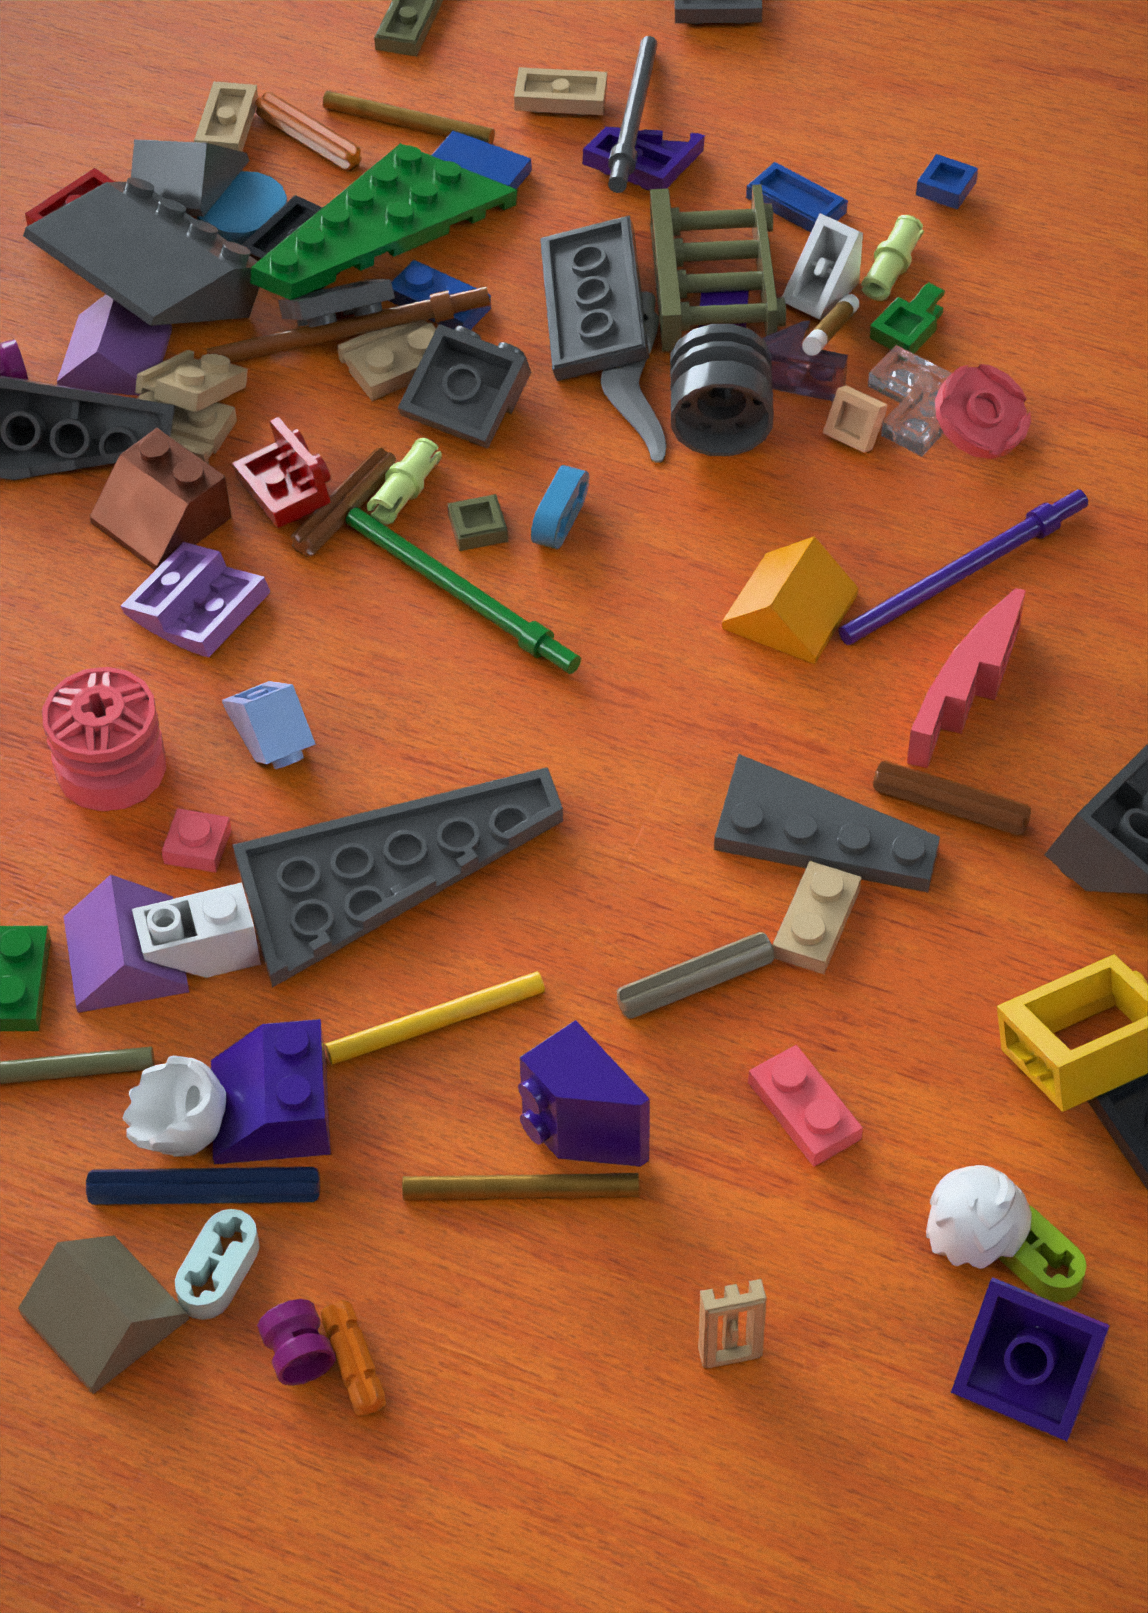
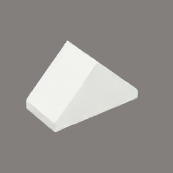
[782,213,863,320]

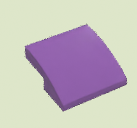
[121,542,270,658]

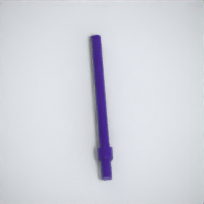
[838,489,1088,645]

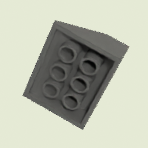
[23,177,259,326]

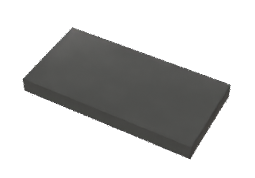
[540,215,650,381]

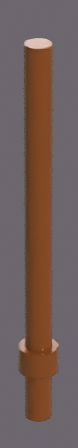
[207,286,491,363]

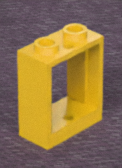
[997,954,1148,1112]

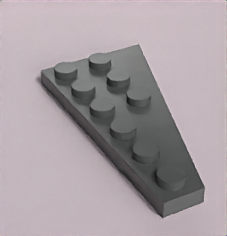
[233,767,563,988]

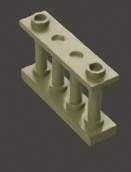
[650,184,786,352]

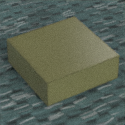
[447,494,508,551]

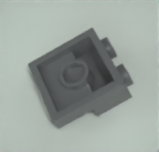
[398,324,532,449]

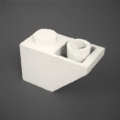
[132,882,261,978]

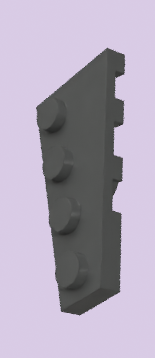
[714,754,940,893]

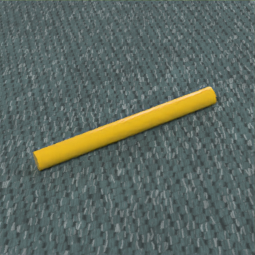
[325,971,545,1065]

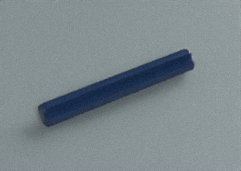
[86,1167,320,1205]

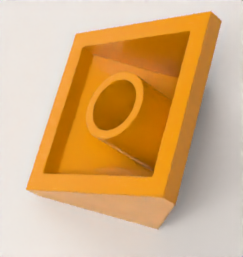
[722,536,859,664]

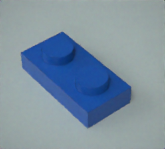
[388,260,491,330]

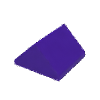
[951,1278,1110,1441]

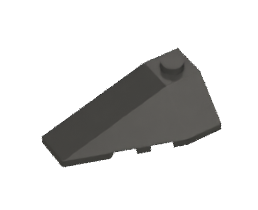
[0,376,175,480]
[1044,744,1148,894]

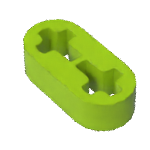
[998,1205,1087,1303]

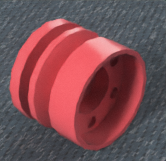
[42,667,166,811]

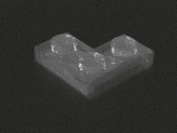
[868,345,952,456]

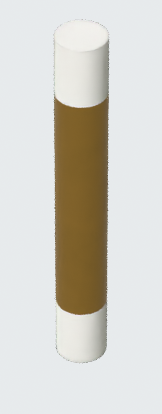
[802,294,859,356]

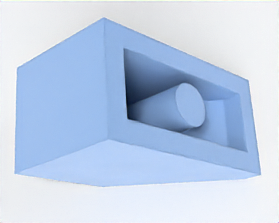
[222,681,315,769]

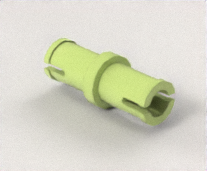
[861,215,924,301]
[367,438,442,525]

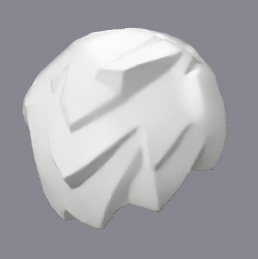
[122,1056,226,1157]
[926,1165,1032,1269]

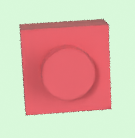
[162,808,231,873]

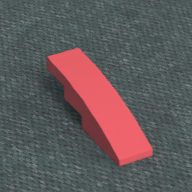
[907,588,1026,769]

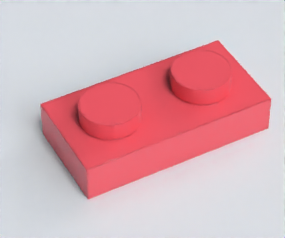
[748,1044,863,1167]

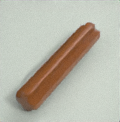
[291,448,396,557]
[873,760,1031,836]

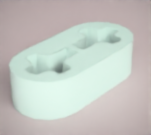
[175,1209,260,1320]

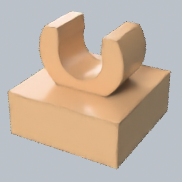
[823,385,888,453]

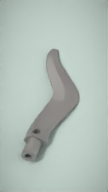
[601,292,666,463]

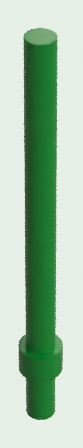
[346,507,581,674]

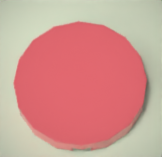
[935,364,1031,459]

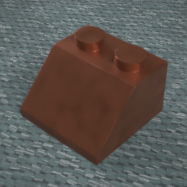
[90,428,232,570]

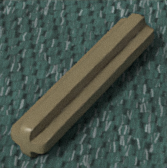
[617,932,774,1019]

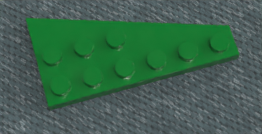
[250,143,518,300]

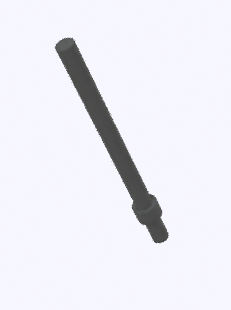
[608,36,658,193]

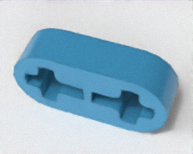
[531,465,589,550]

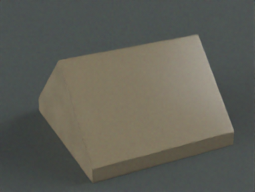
[18,1235,189,1394]

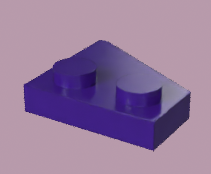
[582,127,705,190]

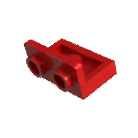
[232,417,331,528]

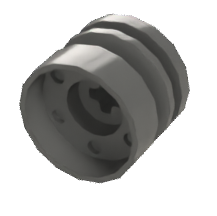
[670,324,774,456]

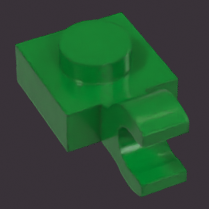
[870,283,945,359]

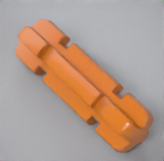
[321,1300,386,1416]

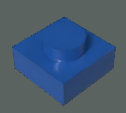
[916,154,978,210]

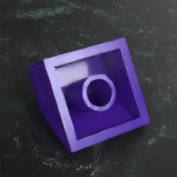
[211,1019,331,1165]
[518,1020,650,1167]

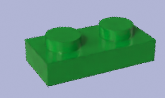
[0,926,51,1031]

